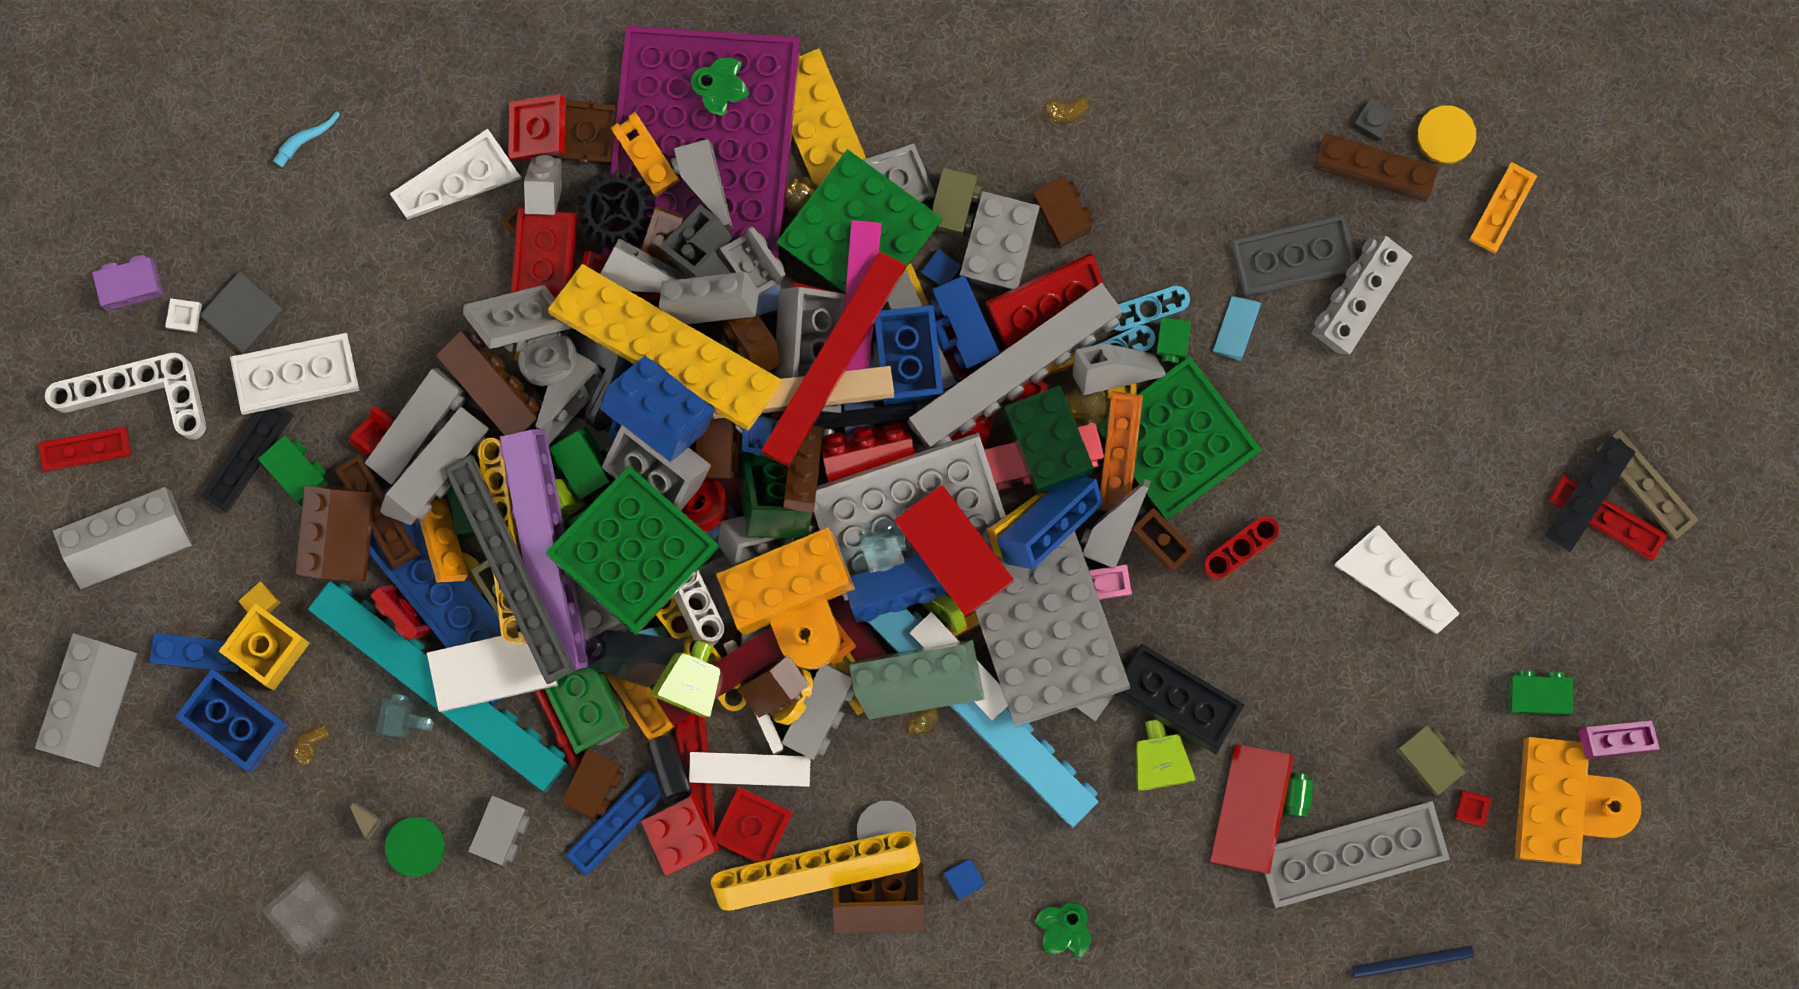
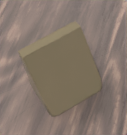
[350,803,382,839]

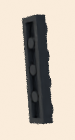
[201,407,294,513]
[1544,435,1636,552]

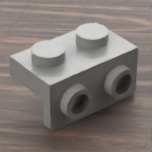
[717,227,785,297]

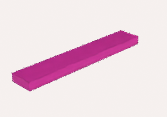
[844,220,881,402]

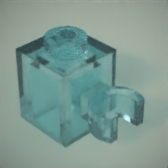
[859,526,908,573]
[376,694,434,740]

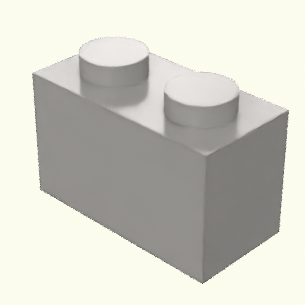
[524,155,562,215]
[468,796,530,866]

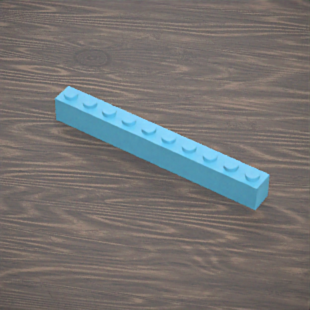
[866,609,1099,828]

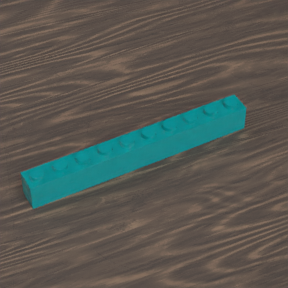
[308,581,568,793]

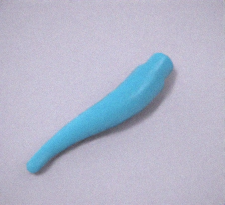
[273,111,340,168]

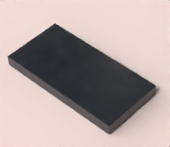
[1114,643,1244,755]

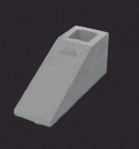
[1072,343,1166,395]

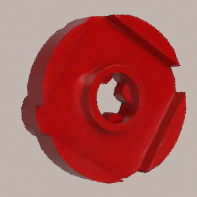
[681,478,729,532]

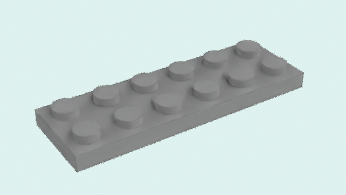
[1264,801,1450,909]

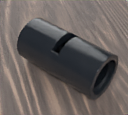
[645,736,692,803]

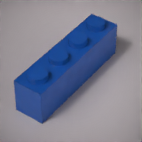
[997,477,1103,570]
[847,555,948,622]

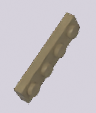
[1596,430,1699,541]

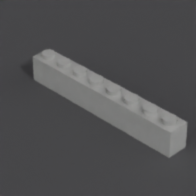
[908,283,1123,450]

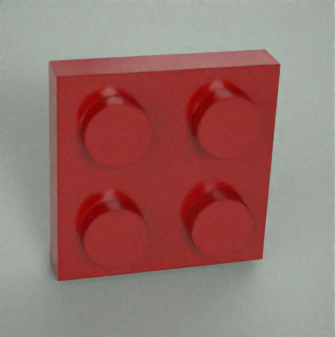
[508,94,566,161]
[370,584,433,640]
[714,786,793,863]
[641,796,720,876]

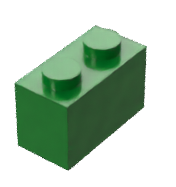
[549,427,615,500]
[258,436,328,506]
[1508,670,1574,716]

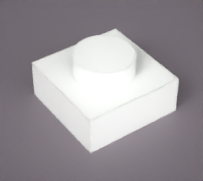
[165,298,202,333]

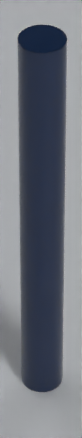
[1352,946,1474,979]

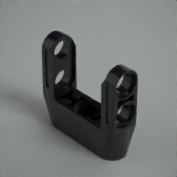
[535,327,634,431]

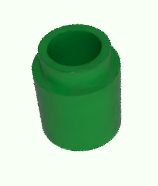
[1283,773,1314,817]

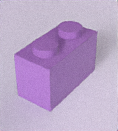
[92,255,164,311]

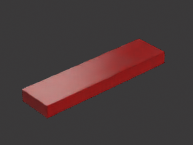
[1548,475,1668,561]

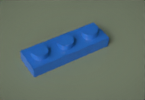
[149,633,241,673]

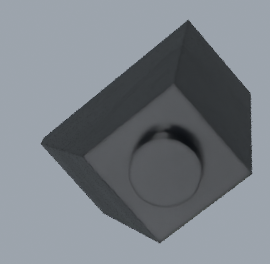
[587,629,684,687]

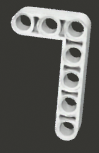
[45,353,206,440]
[674,571,724,646]

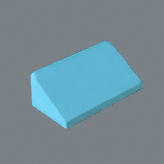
[1213,296,1261,361]

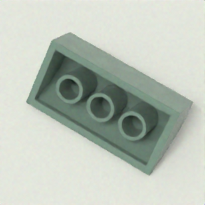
[849,640,985,719]

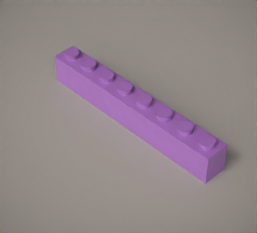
[500,429,588,670]

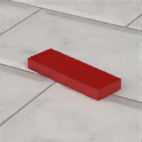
[38,427,132,472]

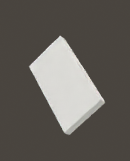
[230,333,359,415]
[427,631,558,712]

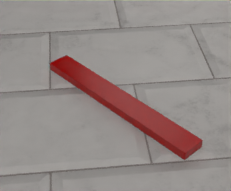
[761,252,906,467]
[665,598,716,835]

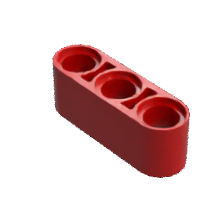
[1203,516,1280,581]

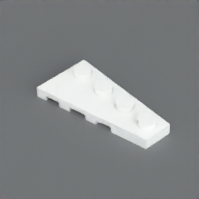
[390,129,522,220]
[1334,525,1460,634]

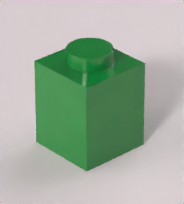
[1155,317,1191,365]

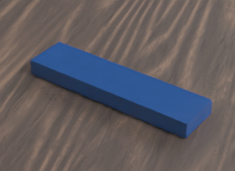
[565,769,662,876]

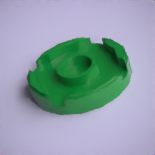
[385,817,446,877]

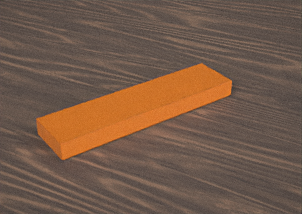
[1098,391,1143,511]

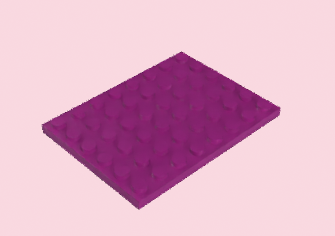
[602,25,801,263]

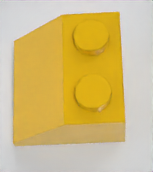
[219,603,310,691]

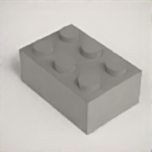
[960,191,1040,293]

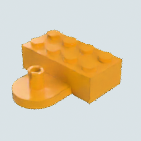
[716,527,855,670]
[1515,737,1641,865]

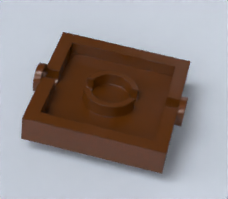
[554,99,618,165]

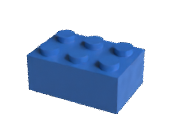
[875,305,943,406]
[600,355,715,462]
[175,669,290,773]

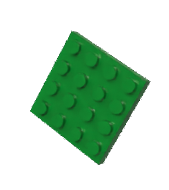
[776,149,943,294]
[1096,356,1262,521]
[546,466,719,635]

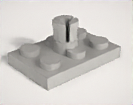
[463,285,571,352]

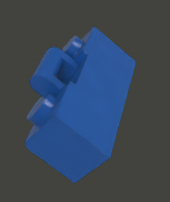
[930,275,1000,375]

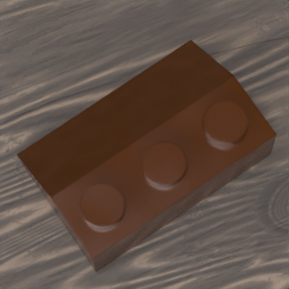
[296,485,375,582]
[833,863,925,934]

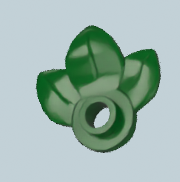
[691,58,749,116]
[1035,902,1091,958]

